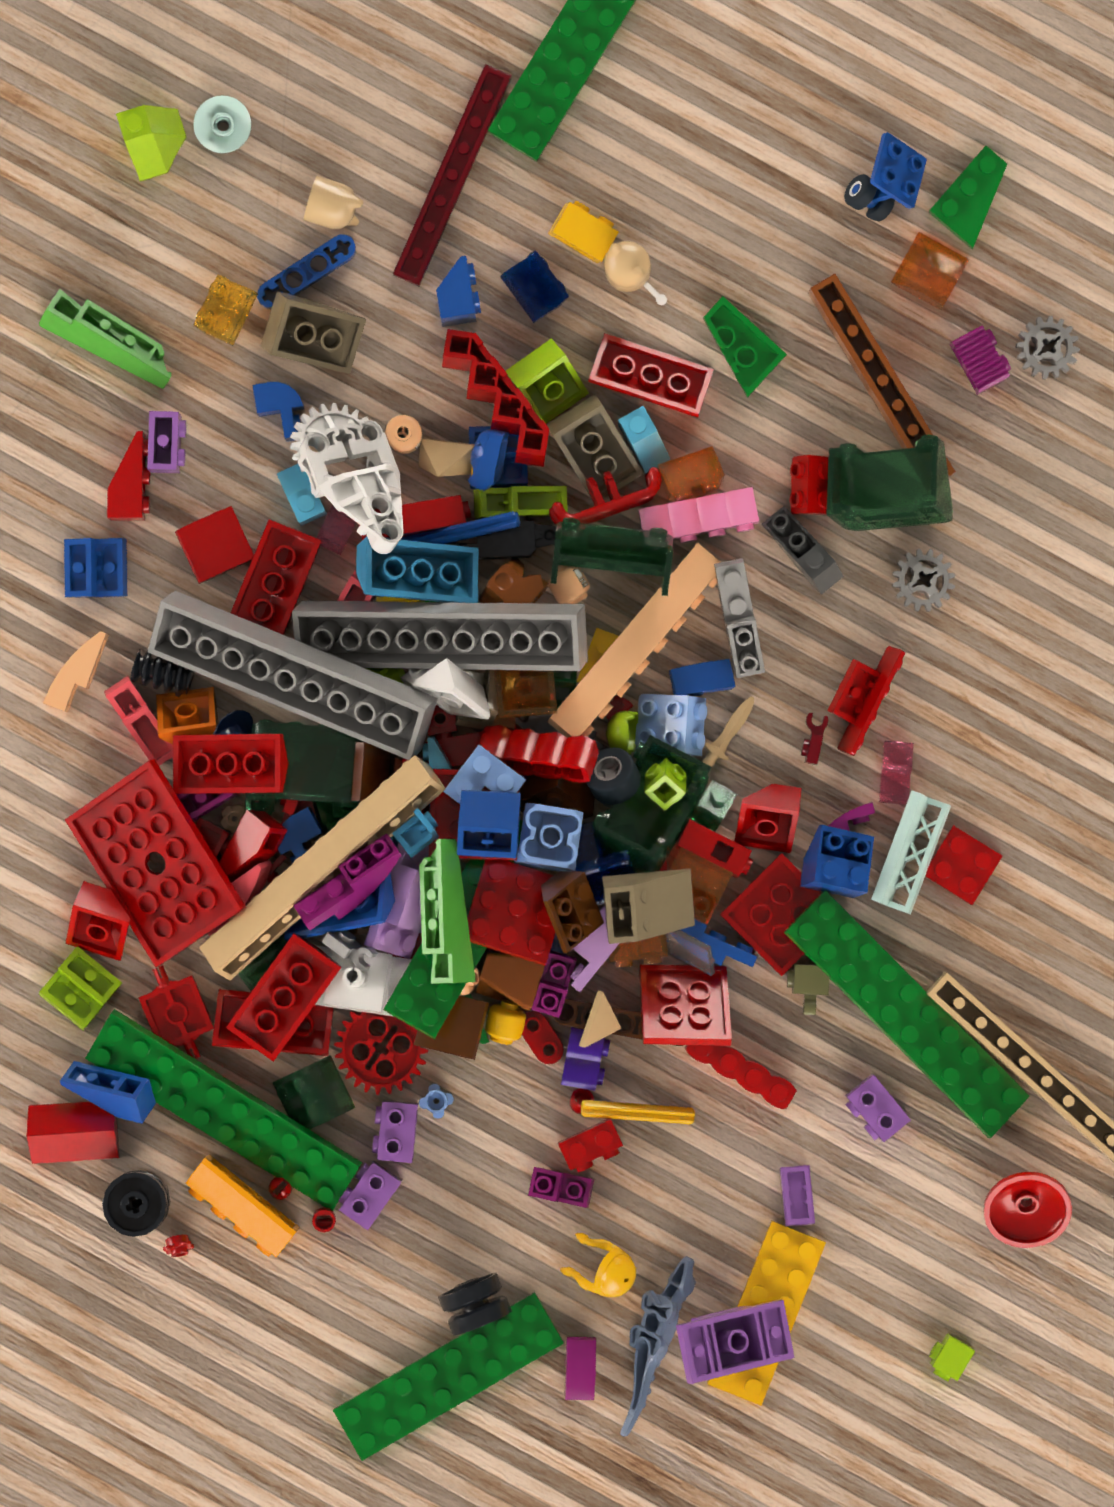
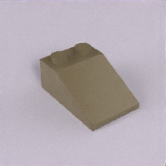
[261,291,366,374]
[546,394,644,499]

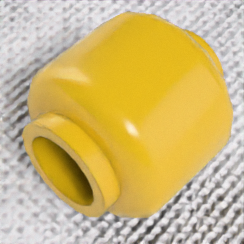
[485,999,526,1045]

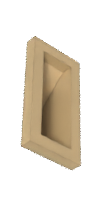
[419,438,475,477]
[579,990,622,1048]

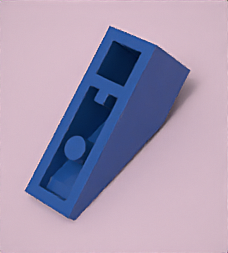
[60,1061,156,1124]

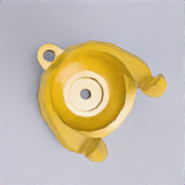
[560,1233,636,1297]

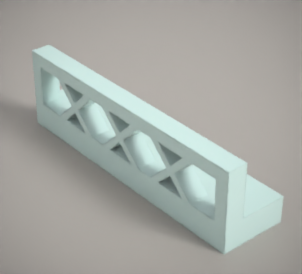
[871,791,951,915]

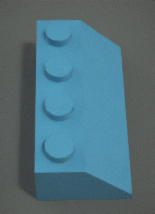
[356,537,479,603]

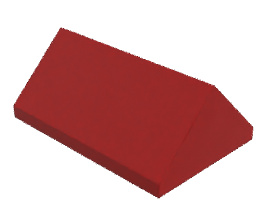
[26,1101,120,1164]

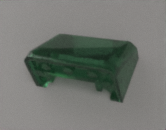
[826,435,953,531]
[592,735,712,873]

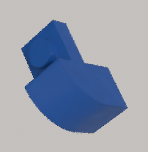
[252,382,305,441]
[278,807,323,863]

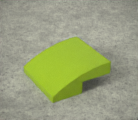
[39,946,122,1031]

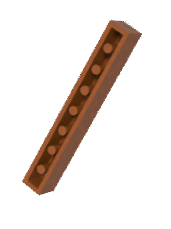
[808,274,956,490]

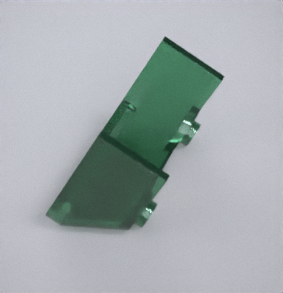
[550,518,673,596]

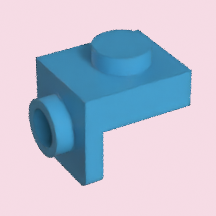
[392,807,439,858]

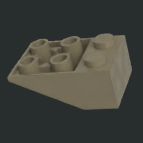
[602,869,695,944]

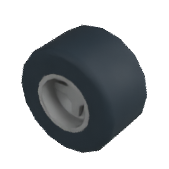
[586,747,641,805]

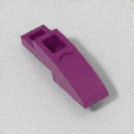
[293,833,401,930]

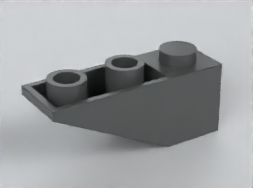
[762,506,844,595]

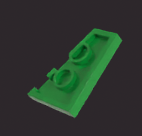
[929,146,1007,249]
[703,296,787,398]

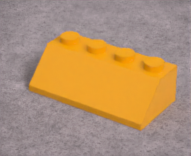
[185,1154,300,1257]

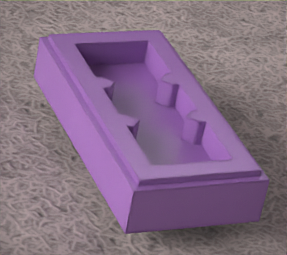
[780,1165,815,1227]

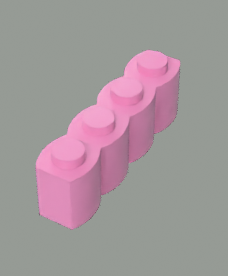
[638,487,759,549]

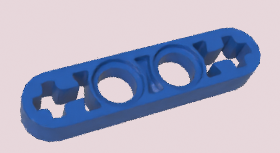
[257,234,356,310]

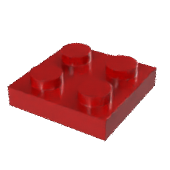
[925,825,1003,905]

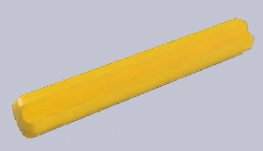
[581,1100,695,1124]

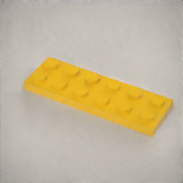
[707,1220,826,1406]

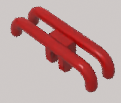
[549,467,662,530]

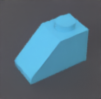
[617,406,671,474]
[277,464,327,526]

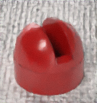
[570,1088,594,1114]
[269,1177,292,1200]
[312,1207,336,1232]

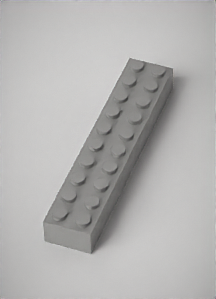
[148,591,438,760]
[292,601,588,671]

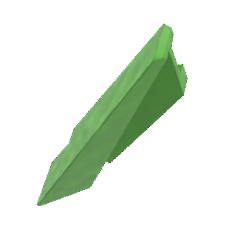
[39,289,172,389]
[419,839,476,984]

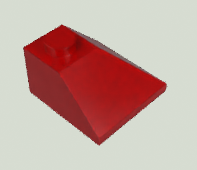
[734,784,802,853]
[65,881,130,961]

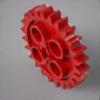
[334,1011,429,1095]

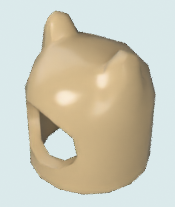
[303,176,363,229]
[604,241,651,292]

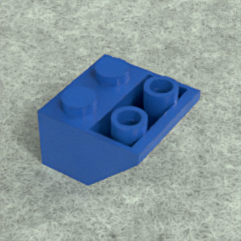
[436,256,481,327]
[457,790,521,858]
[800,825,874,898]

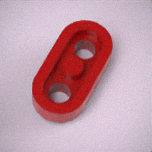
[522,1011,564,1064]

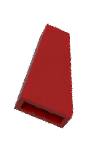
[359,495,471,540]

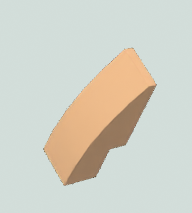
[43,631,109,712]

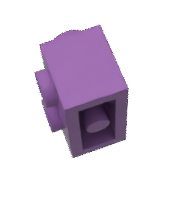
[147,411,186,474]
[845,1074,911,1142]
[372,1100,418,1163]
[339,1161,402,1230]

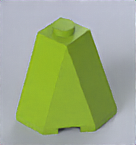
[116,105,187,182]

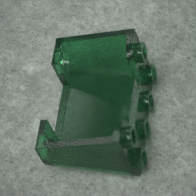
[245,719,364,817]

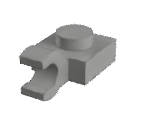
[322,930,378,970]

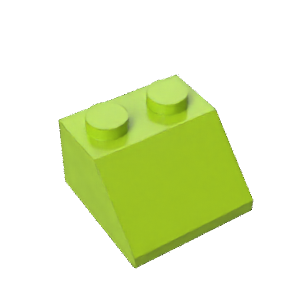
[506,338,589,424]

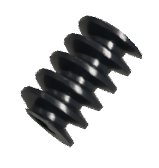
[131,649,195,697]

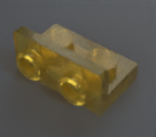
[194,274,258,346]

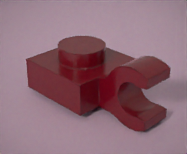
[801,713,828,765]

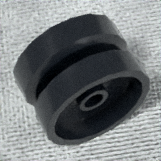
[102,1170,171,1237]
[438,1272,512,1336]

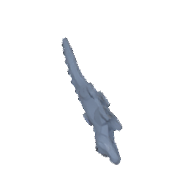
[620,1256,696,1437]

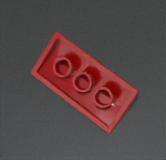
[588,333,714,418]
[230,519,322,635]
[173,734,289,794]
[226,933,342,1062]
[212,989,334,1056]

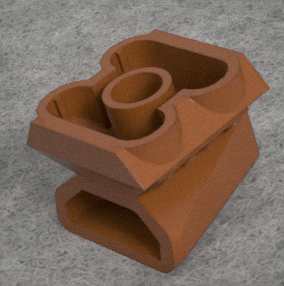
[479,558,549,603]
[475,948,545,1010]

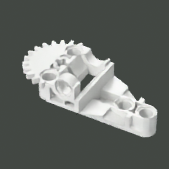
[290,403,403,554]

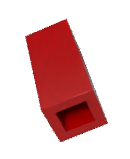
[675,819,754,879]

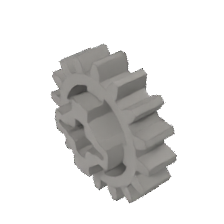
[1015,316,1080,380]
[892,549,955,612]

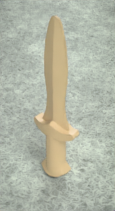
[693,696,755,781]

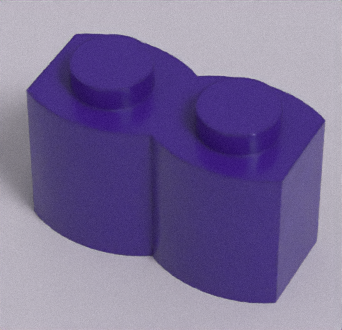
[561,1027,610,1091]

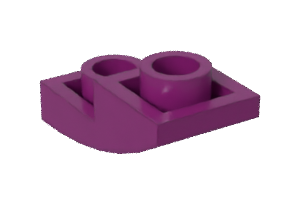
[827,802,875,831]
[531,950,577,1018]
[528,1167,595,1208]
[564,1337,596,1400]

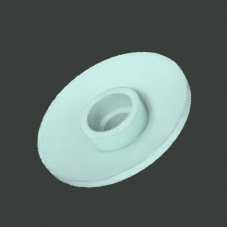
[193,95,251,153]

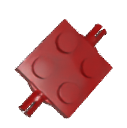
[138,965,214,1058]

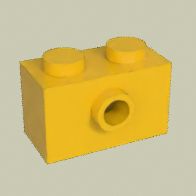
[548,201,619,263]

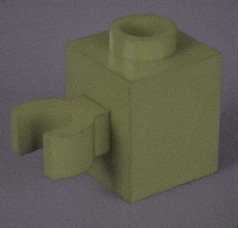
[787,964,829,1015]

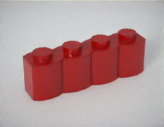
[478,725,599,783]
[685,1045,797,1109]

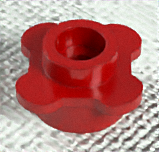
[163,1234,194,1257]

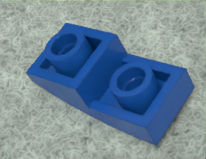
[669,659,736,696]

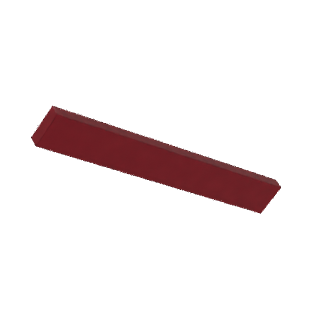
[393,64,512,287]

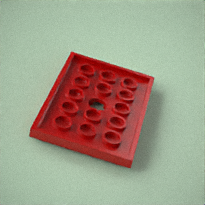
[65,759,246,967]

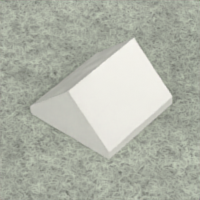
[413,658,491,720]

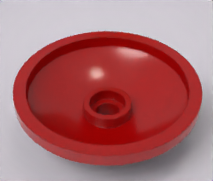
[983,1172,1072,1248]

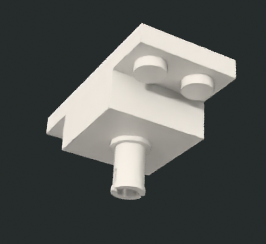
[315,946,412,1017]

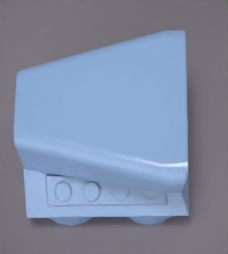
[514,803,583,872]

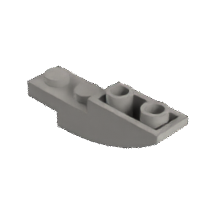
[714,558,765,678]

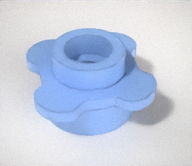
[419,1084,454,1119]

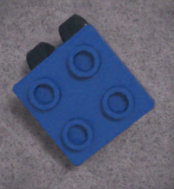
[844,132,927,222]

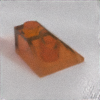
[891,232,969,310]
[494,670,557,718]

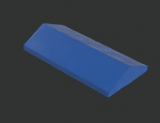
[284,873,395,941]

